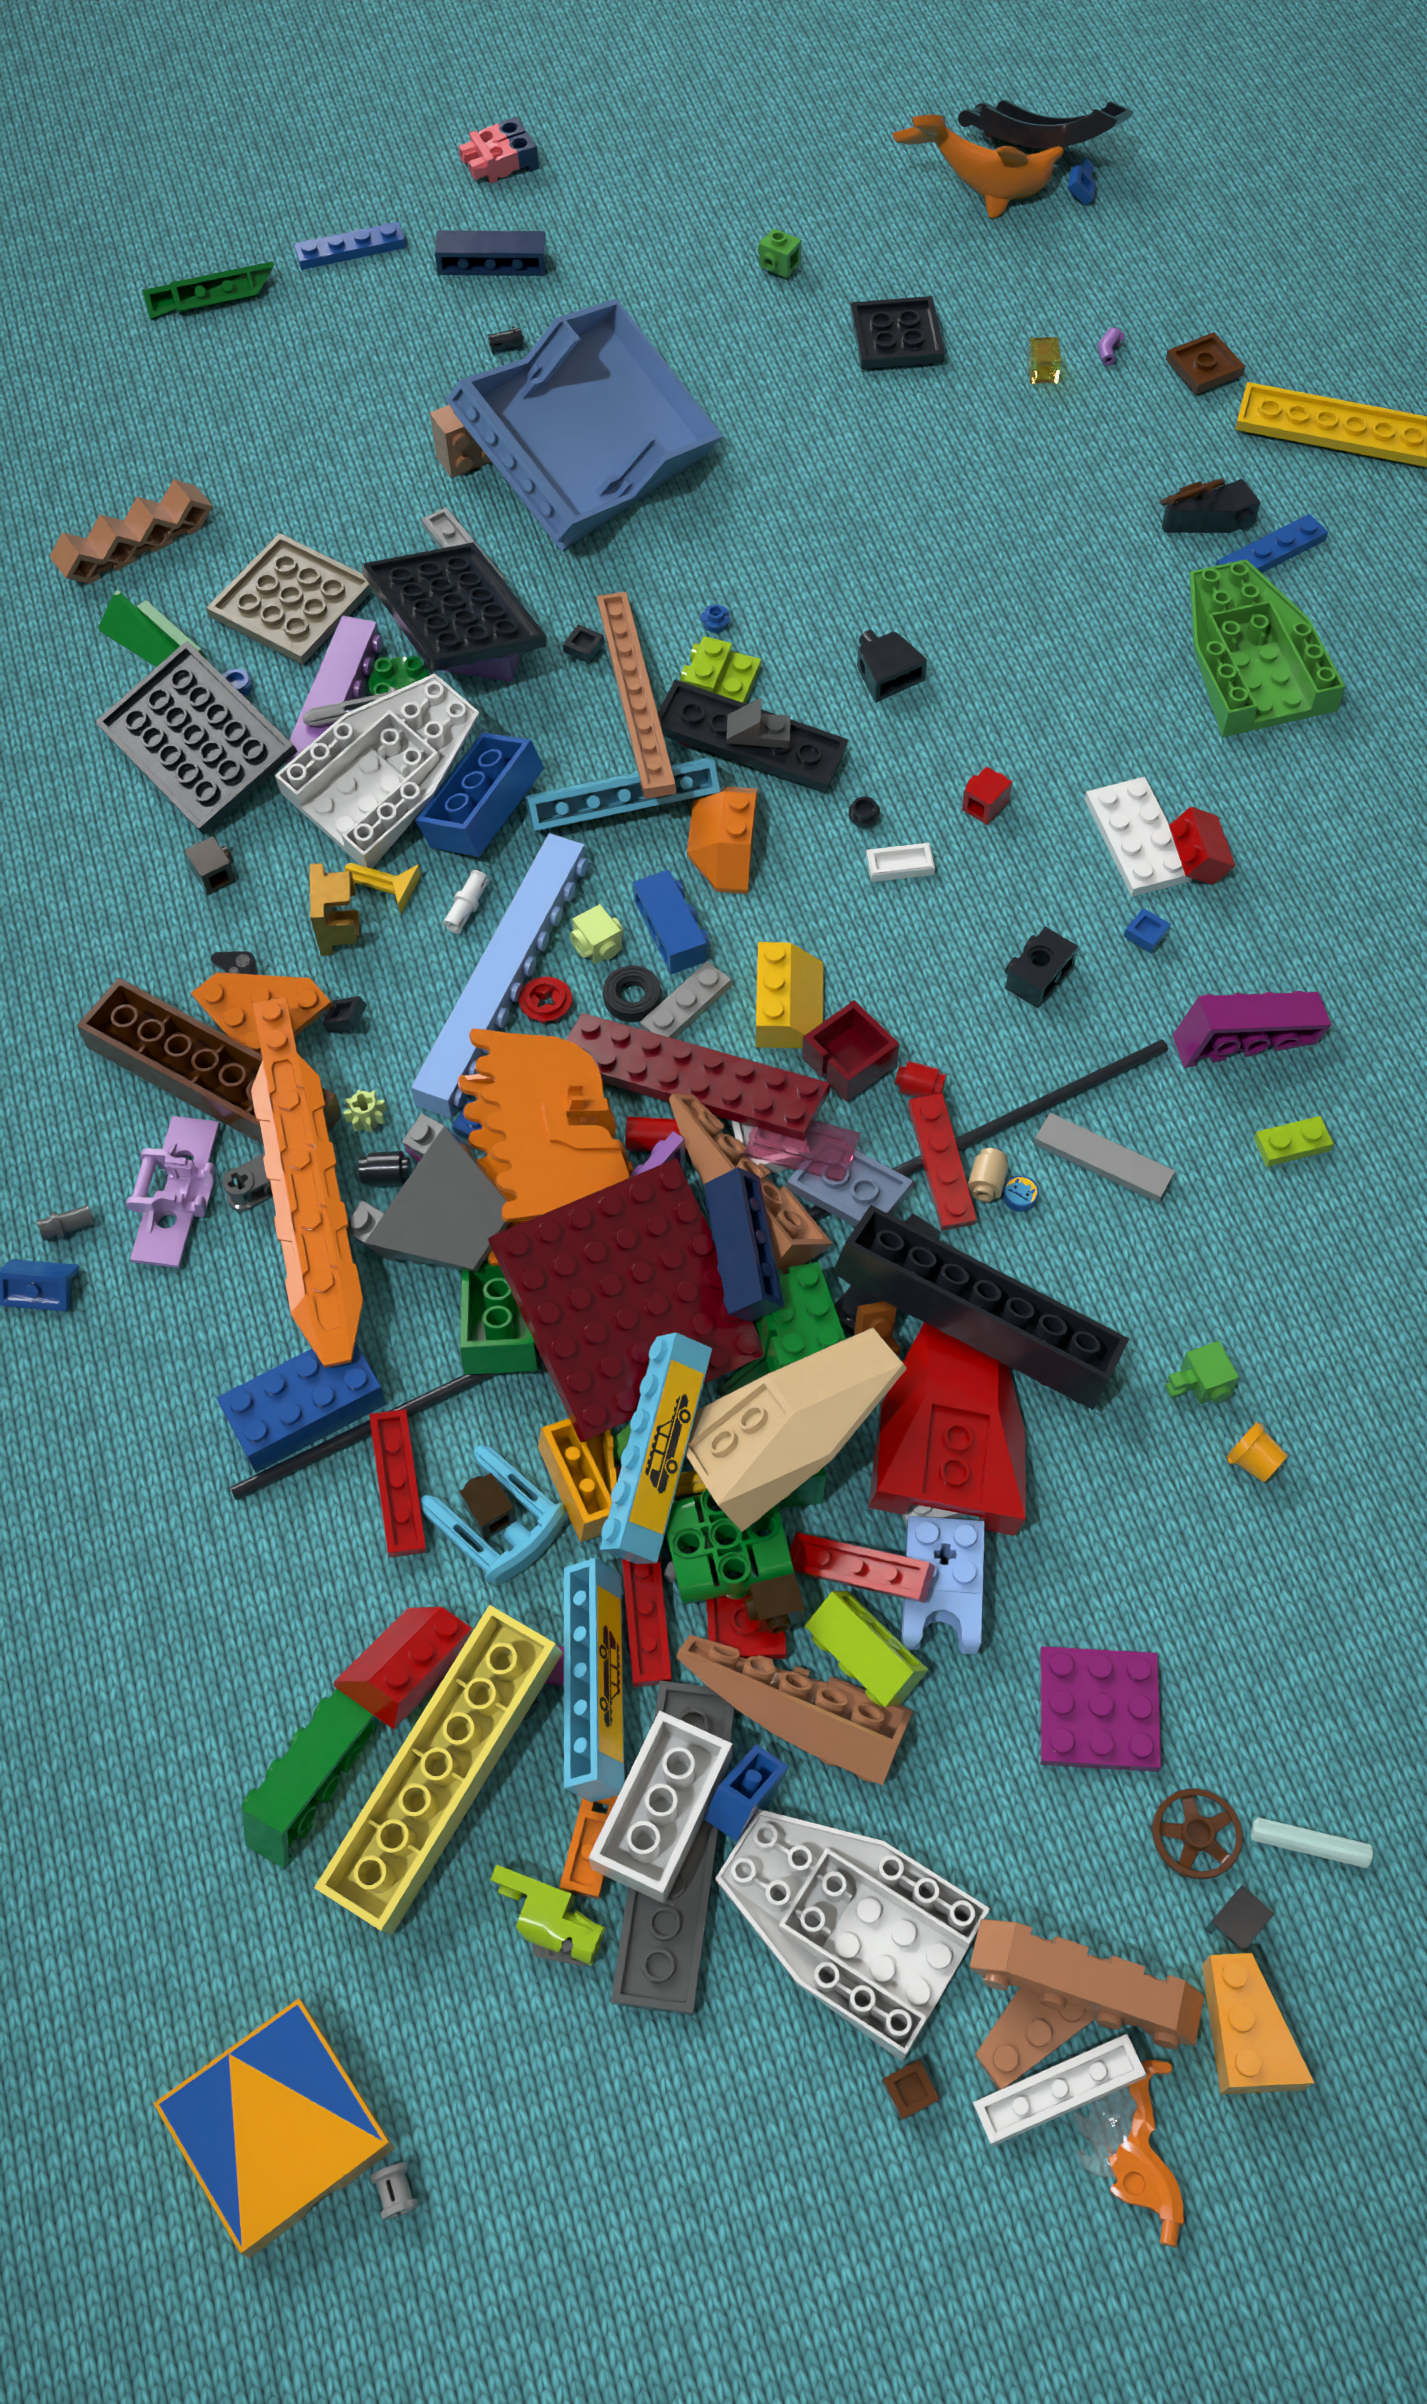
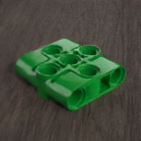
[666,1488,794,1606]

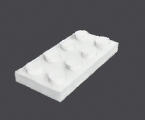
[1084,777,1192,897]

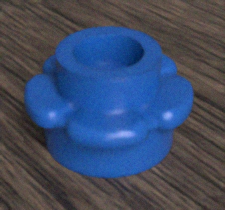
[701,605,730,633]

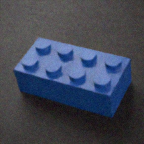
[415,732,544,857]
[216,1343,387,1473]

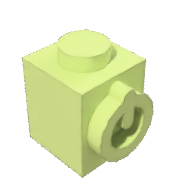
[570,904,624,964]

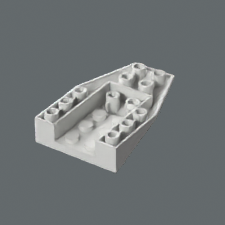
[275,673,479,868]
[715,1809,990,2062]

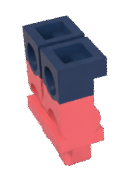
[459,116,540,183]

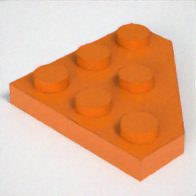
[191,972,333,1055]

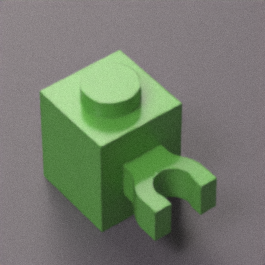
[1165,1341,1239,1404]

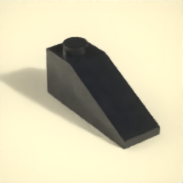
[1161,479,1261,533]

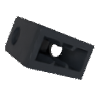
[857,630,927,703]

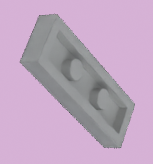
[639,961,731,1039]

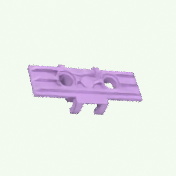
[126,1116,220,1268]

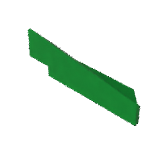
[142,261,274,319]
[99,590,207,667]

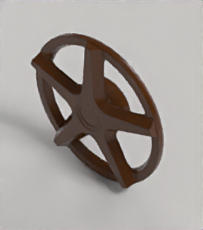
[1159,478,1225,506]
[1151,1788,1243,1880]

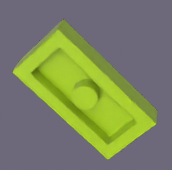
[1254,1116,1334,1167]

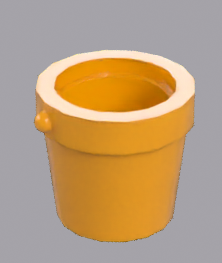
[1225,1422,1288,1483]

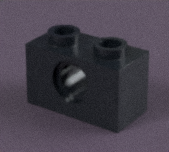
[1005,926,1078,1008]

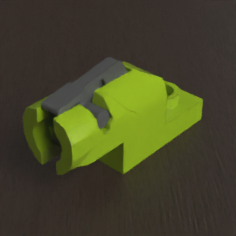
[490,1864,606,1967]

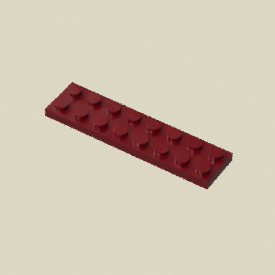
[566,1013,830,1141]

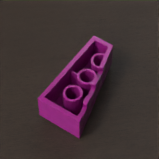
[1172,991,1331,1068]

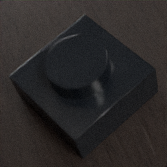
[563,624,605,663]
[322,996,367,1033]

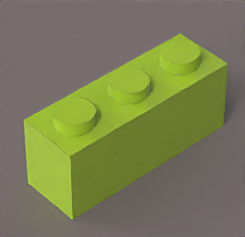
[805,1590,928,1707]

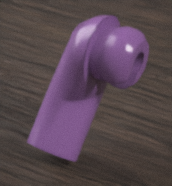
[1097,327,1125,366]

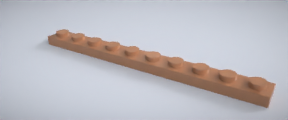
[597,592,676,799]

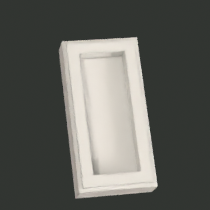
[866,843,935,882]

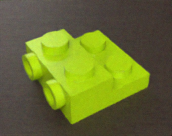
[680,636,761,704]

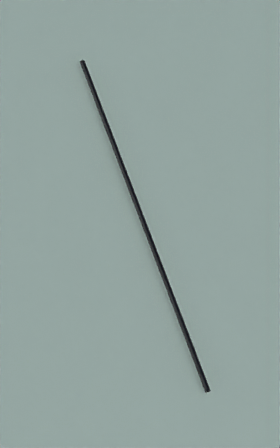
[229,1039,1168,1500]

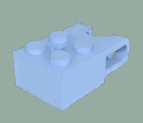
[901,1516,984,1655]

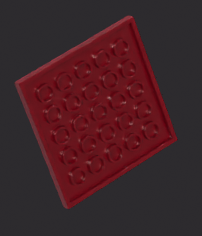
[488,1158,764,1443]

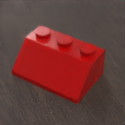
[333,1607,472,1730]

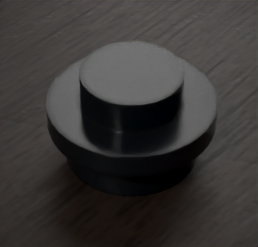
[848,796,880,827]

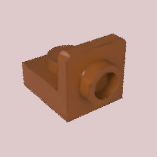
[854,1301,901,1356]

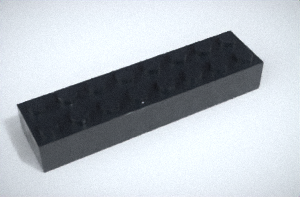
[832,1205,1129,1410]

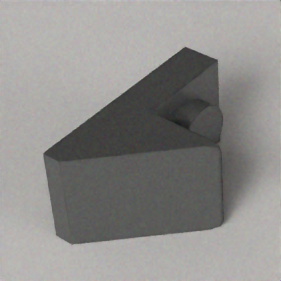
[726,698,791,749]

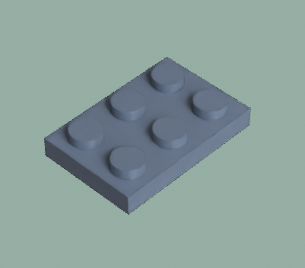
[787,1135,913,1227]

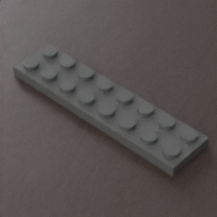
[611,1681,735,2016]

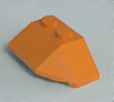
[687,787,758,894]

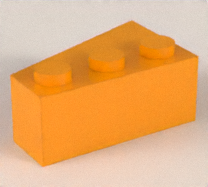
[538,1418,617,1543]
[1202,1953,1314,2095]

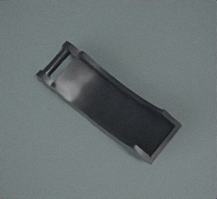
[958,100,1133,148]

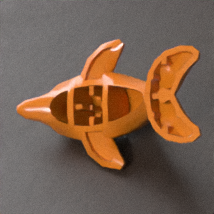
[892,115,1064,219]

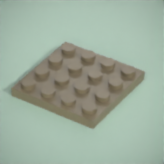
[206,533,373,665]

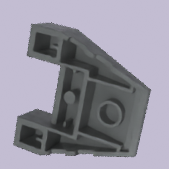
[346,1113,510,1272]

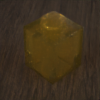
[1027,337,1061,384]

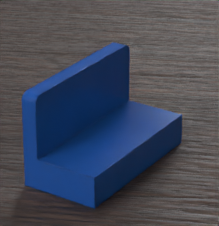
[0,1259,79,1311]

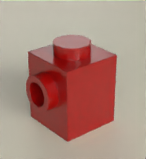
[962,766,1012,825]

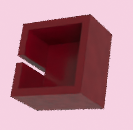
[802,1000,899,1102]

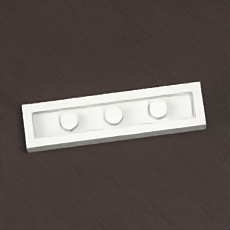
[973,2034,1146,2147]

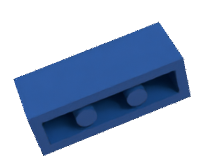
[633,869,710,974]

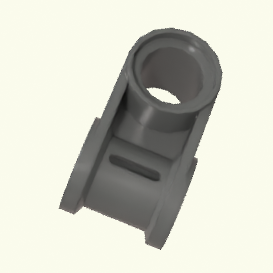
[222,1152,273,1212]

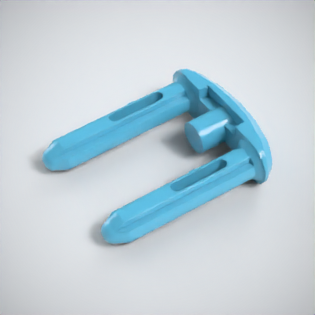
[419,1445,566,1583]

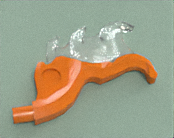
[1073,2049,1184,2248]

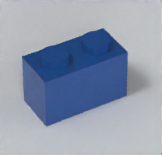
[703,1744,789,1842]

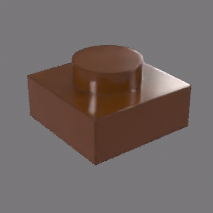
[882,2059,940,2121]

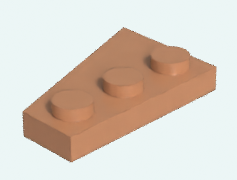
[974,1987,1097,2091]

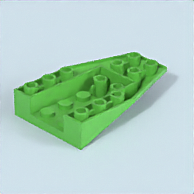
[1189,559,1345,737]

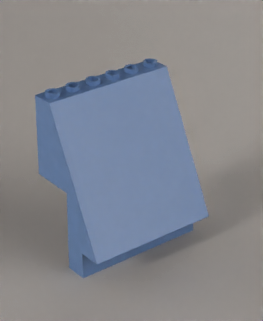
[445,299,723,551]

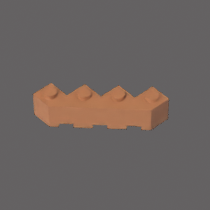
[49,479,213,584]
[969,1919,1204,2049]

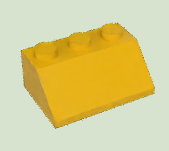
[756,942,823,1048]

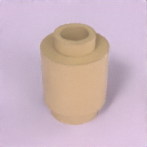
[968,1148,1009,1202]

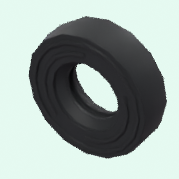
[602,965,662,1022]

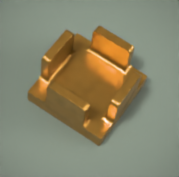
[310,863,360,956]

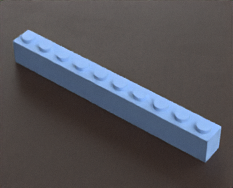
[411,833,589,1118]

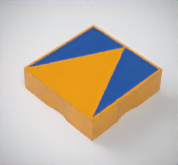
[153,1998,396,2258]

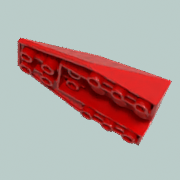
[868,1322,1026,1536]

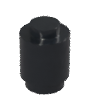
[359,1151,412,1187]

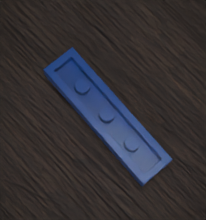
[294,222,406,270]
[1216,514,1328,573]

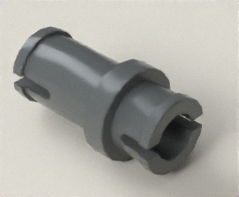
[36,1204,95,1241]

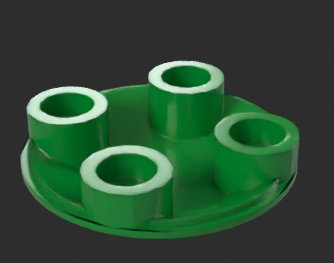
[369,656,429,696]

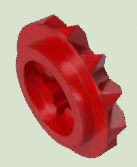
[519,977,572,1025]

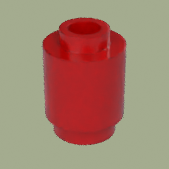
[894,1060,947,1098]

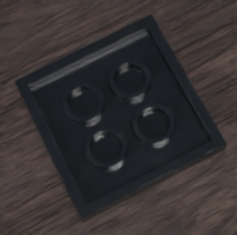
[850,296,945,369]

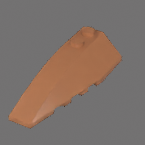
[669,1094,833,1274]
[676,1635,913,1786]

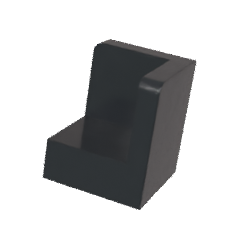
[1205,1885,1274,1950]

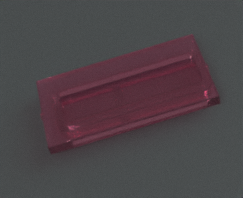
[744,1121,861,1182]

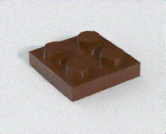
[1165,332,1246,394]

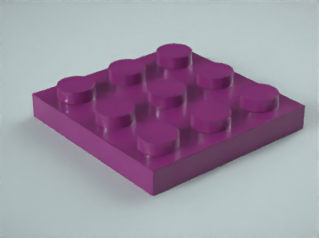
[1039,1646,1161,1772]

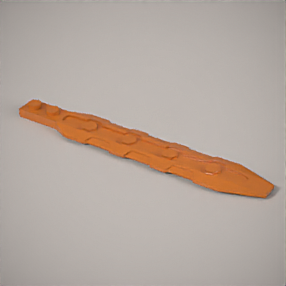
[251,997,363,1368]

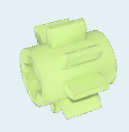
[343,1090,387,1133]

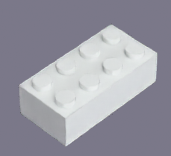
[589,1711,733,1904]

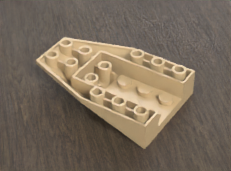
[685,1328,907,1532]

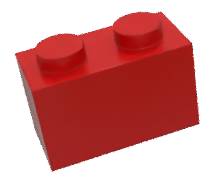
[1169,807,1235,885]

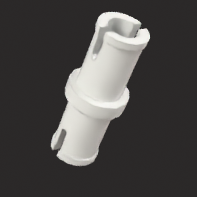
[442,870,490,934]

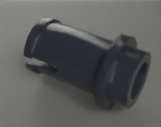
[487,326,524,353]

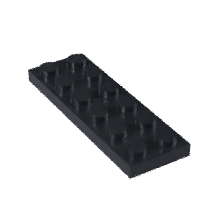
[657,679,849,793]

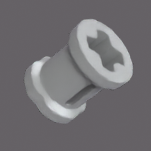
[370,2162,419,2221]

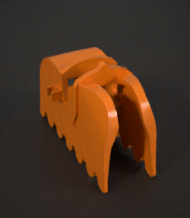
[457,1028,633,1266]

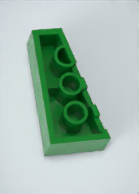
[241,1688,376,1870]

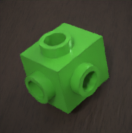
[757,228,802,278]

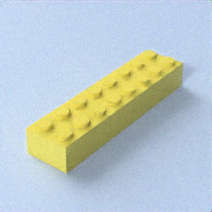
[314,1605,563,1935]

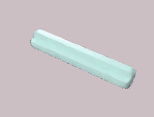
[1251,1818,1373,1868]

